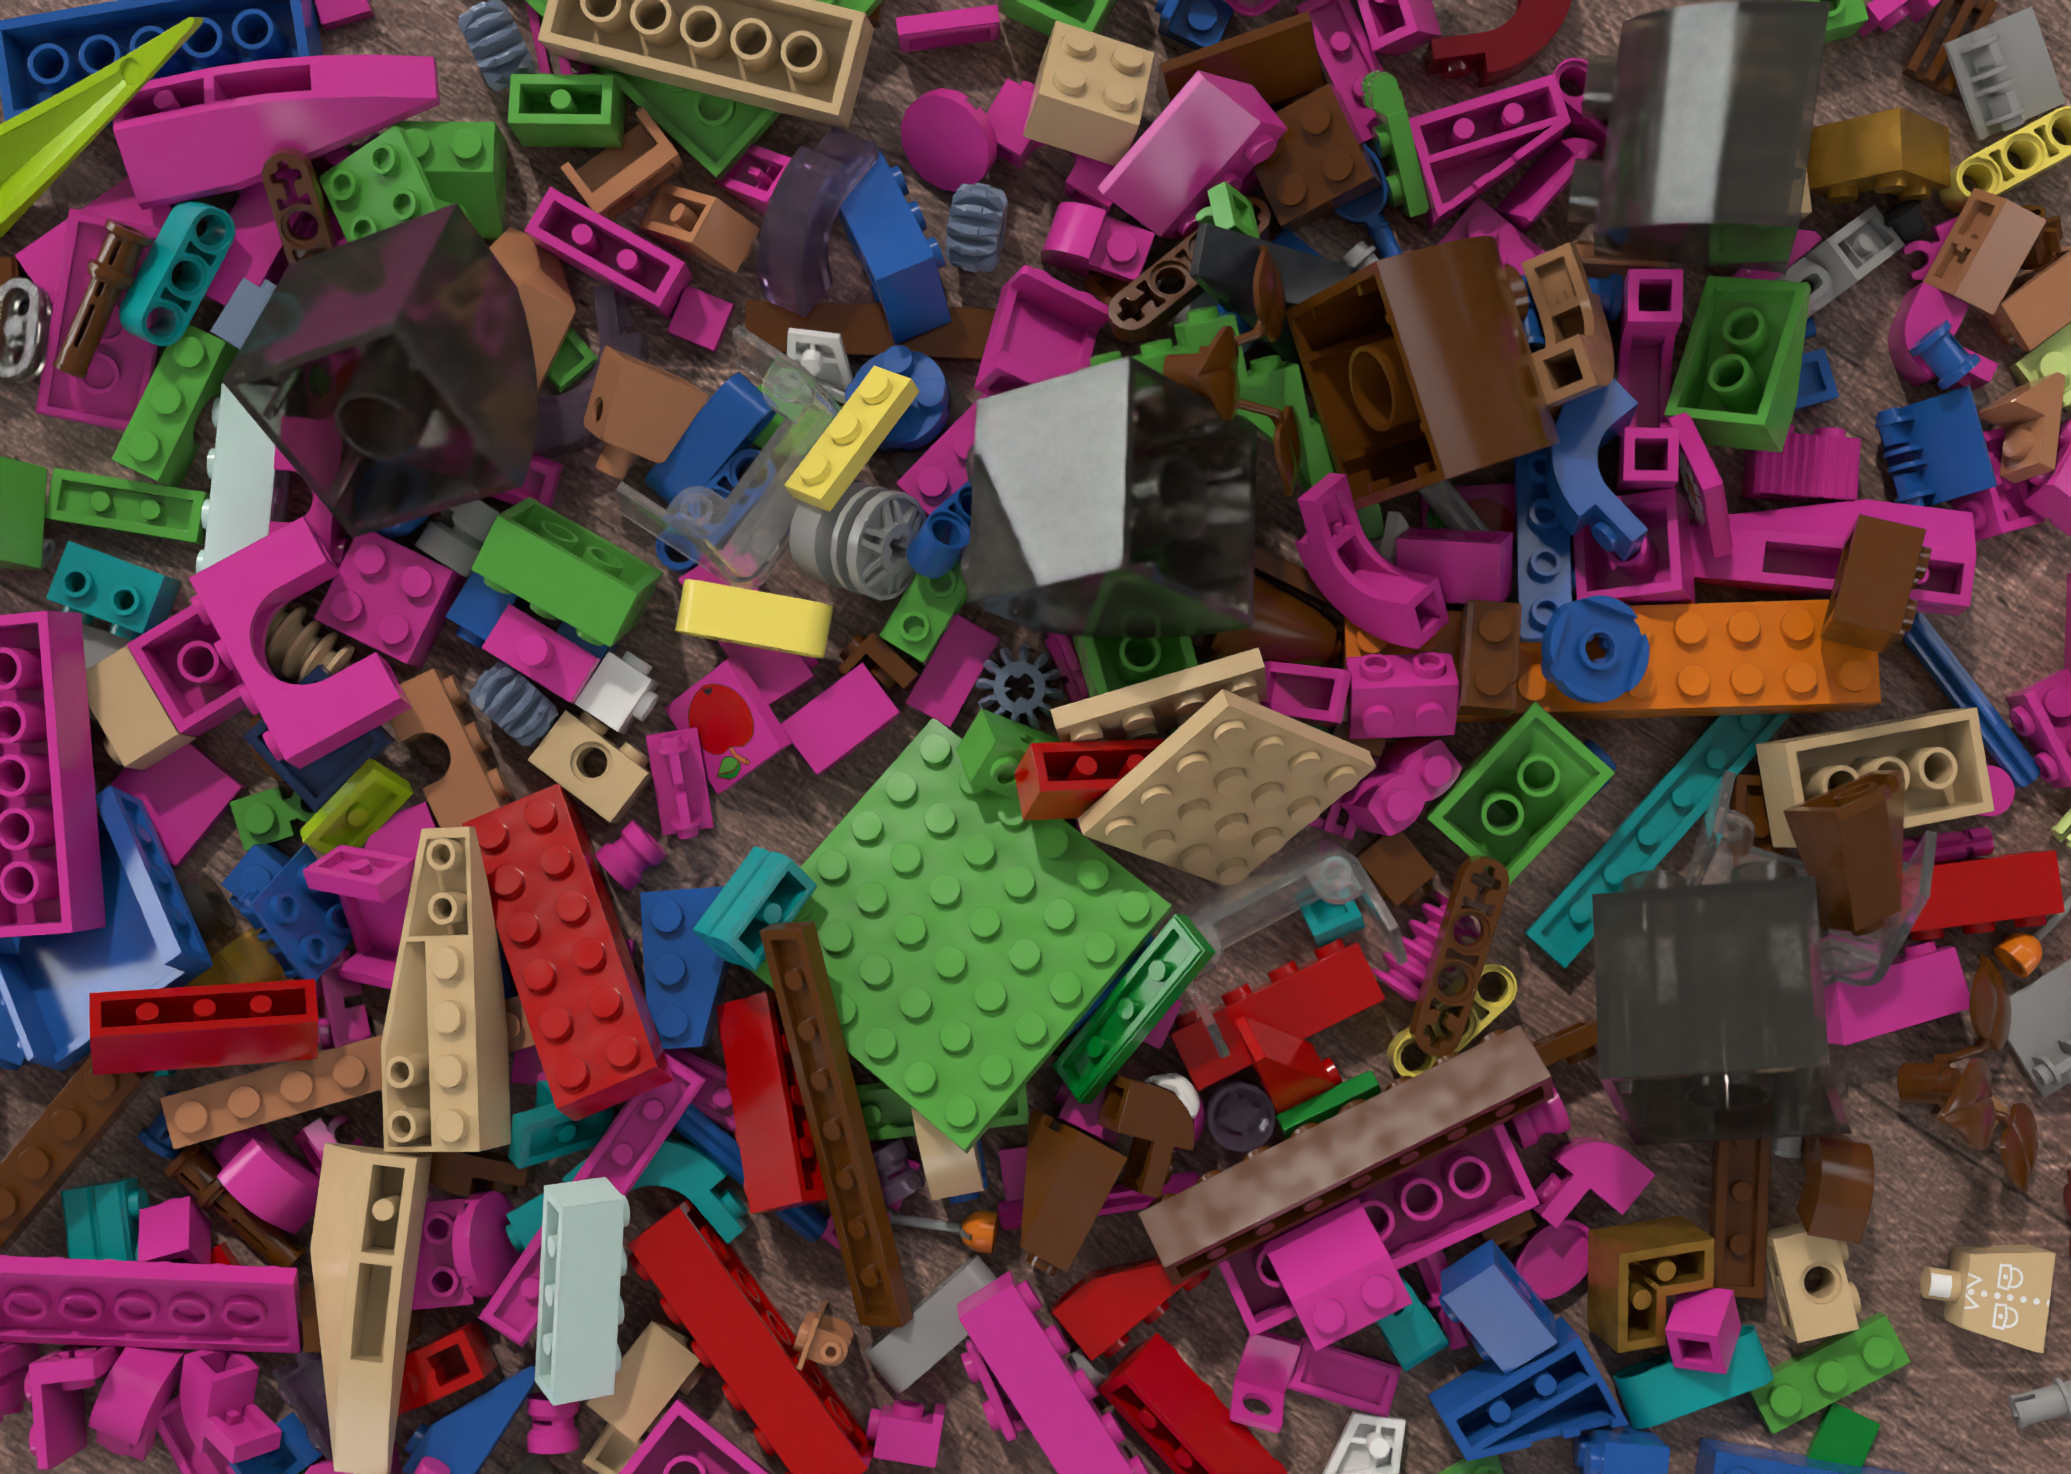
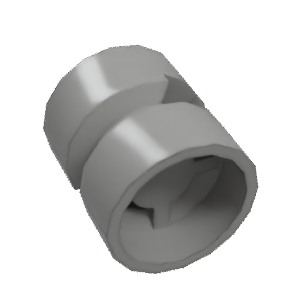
[415,484,500,578]

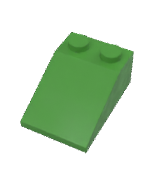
[1664,276,1811,453]
[1426,701,1615,885]

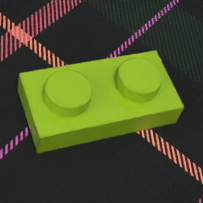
[300,757,413,855]

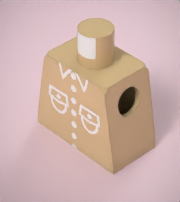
[1920,1245,2056,1353]

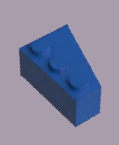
[640,886,730,1050]

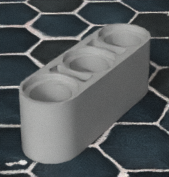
[863,1254,997,1394]

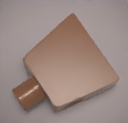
[584,345,708,480]

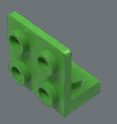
[320,126,473,275]

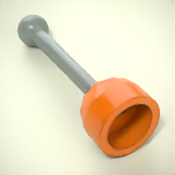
[1994,895,2071,978]
[886,1207,999,1254]

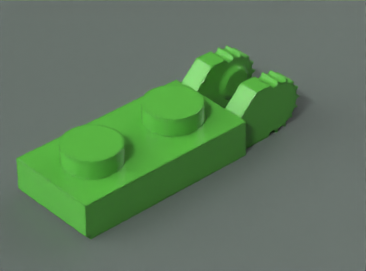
[1360,70,1429,217]

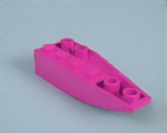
[113,54,440,210]
[1689,499,1977,616]

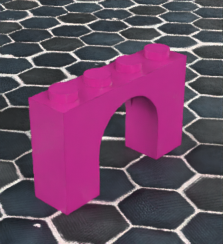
[1613,269,1683,496]
[189,517,413,769]

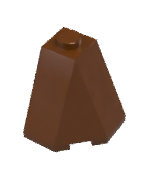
[1783,770,1905,936]
[1020,1108,1128,1276]

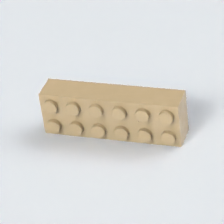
[538,0,874,130]

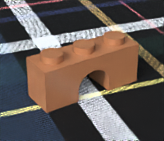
[389,668,511,828]

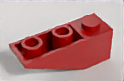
[1052,1257,1211,1361]
[398,1318,498,1415]

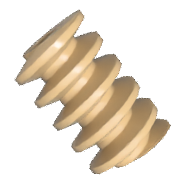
[265,602,355,684]

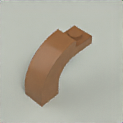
[1521,242,1614,406]

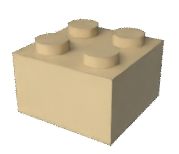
[1023,21,1154,166]

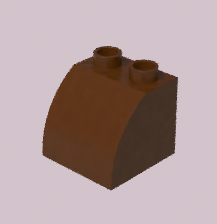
[1285,236,1561,510]

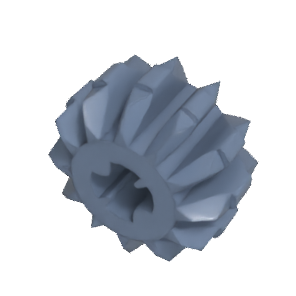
[458,0,535,92]
[945,183,1008,273]
[976,645,1063,730]
[469,662,559,747]

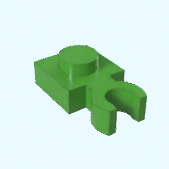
[229,786,316,851]

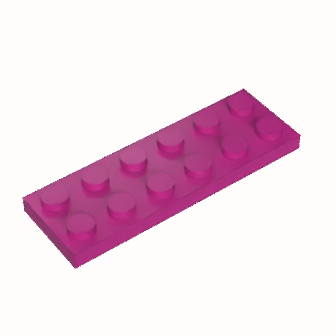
[0,1254,304,1353]

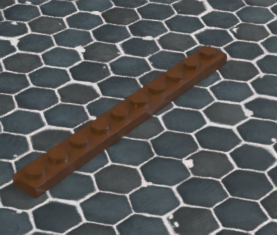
[1709,774,1785,1299]

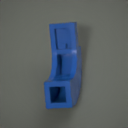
[1545,378,1648,561]

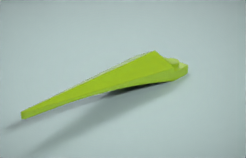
[0,17,204,239]

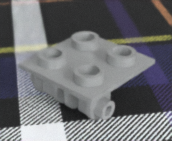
[1944,6,2066,141]
[2007,958,2071,1098]

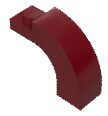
[1424,0,1572,88]

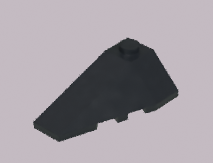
[1190,223,1359,378]

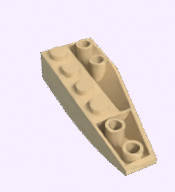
[381,826,511,1152]
[310,1142,432,1474]

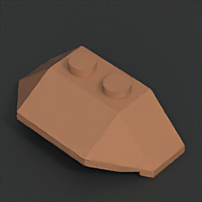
[422,227,578,431]

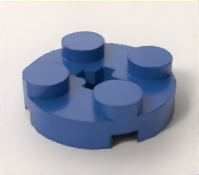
[845,345,951,451]
[1541,595,1649,703]

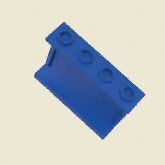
[0,785,214,1072]

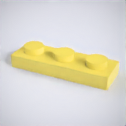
[784,365,920,512]

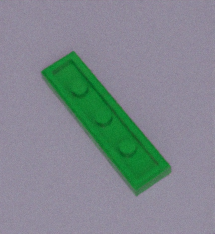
[1052,913,1216,1104]

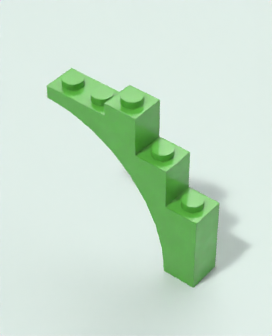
[1078,305,1384,539]

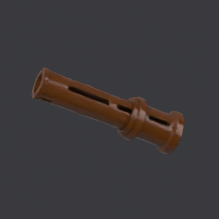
[52,218,153,379]
[162,1142,307,1268]

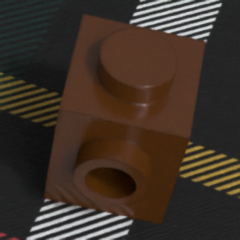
[1351,831,1437,908]

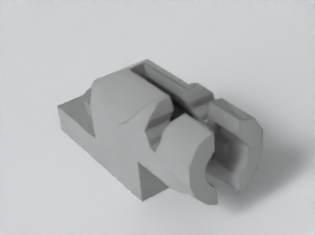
[1774,205,1905,319]

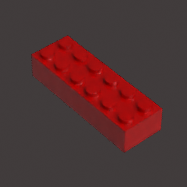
[462,783,674,1122]
[627,1198,875,1474]

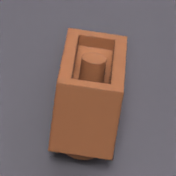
[639,183,760,273]

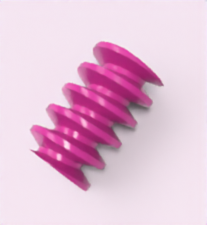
[1371,890,1480,1003]

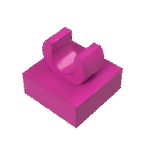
[293,1115,363,1180]

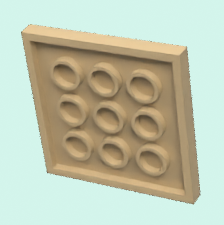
[1078,689,1376,888]

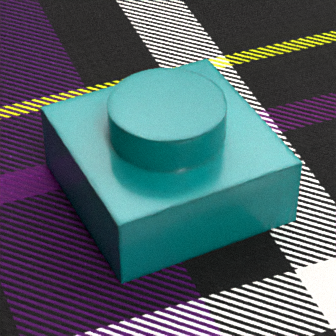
[1295,878,1365,948]

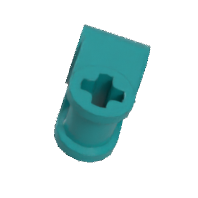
[1376,1272,1450,1373]

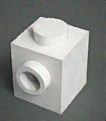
[574,650,660,734]

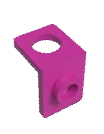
[1229,1331,1301,1433]

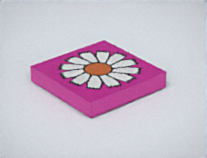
[1668,412,1733,559]

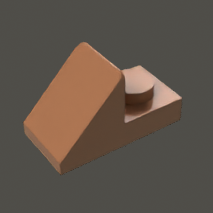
[1977,372,2065,483]

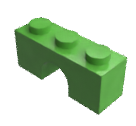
[111,324,245,488]

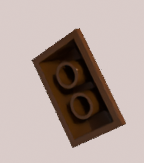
[1155,11,1324,113]

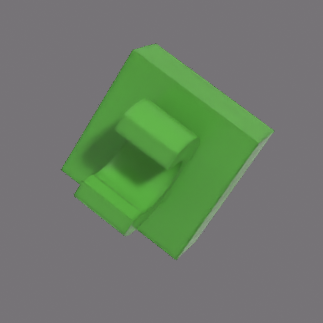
[1195,181,1260,239]

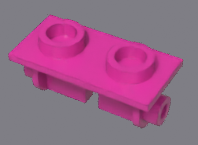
[646,727,714,839]
[316,950,372,1051]

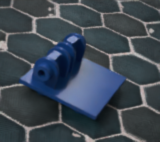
[1874,385,1997,507]
[238,845,353,983]

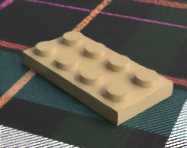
[1050,647,1268,742]

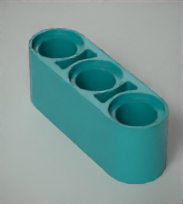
[119,200,235,346]
[1613,1325,1774,1429]

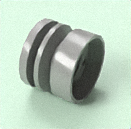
[789,480,926,601]

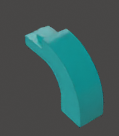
[562,1135,749,1244]

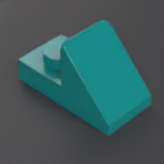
[508,1080,614,1169]

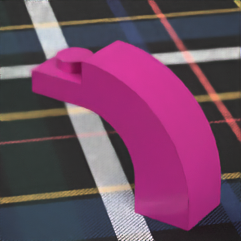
[1295,472,1449,649]

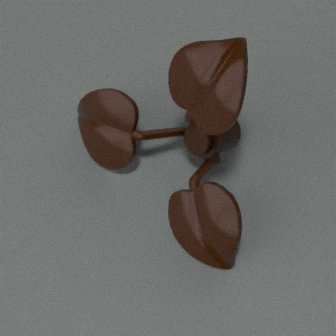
[1163,245,1303,498]
[1897,955,2038,1192]

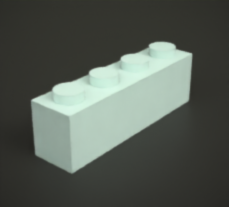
[196,384,298,573]
[535,1177,630,1406]

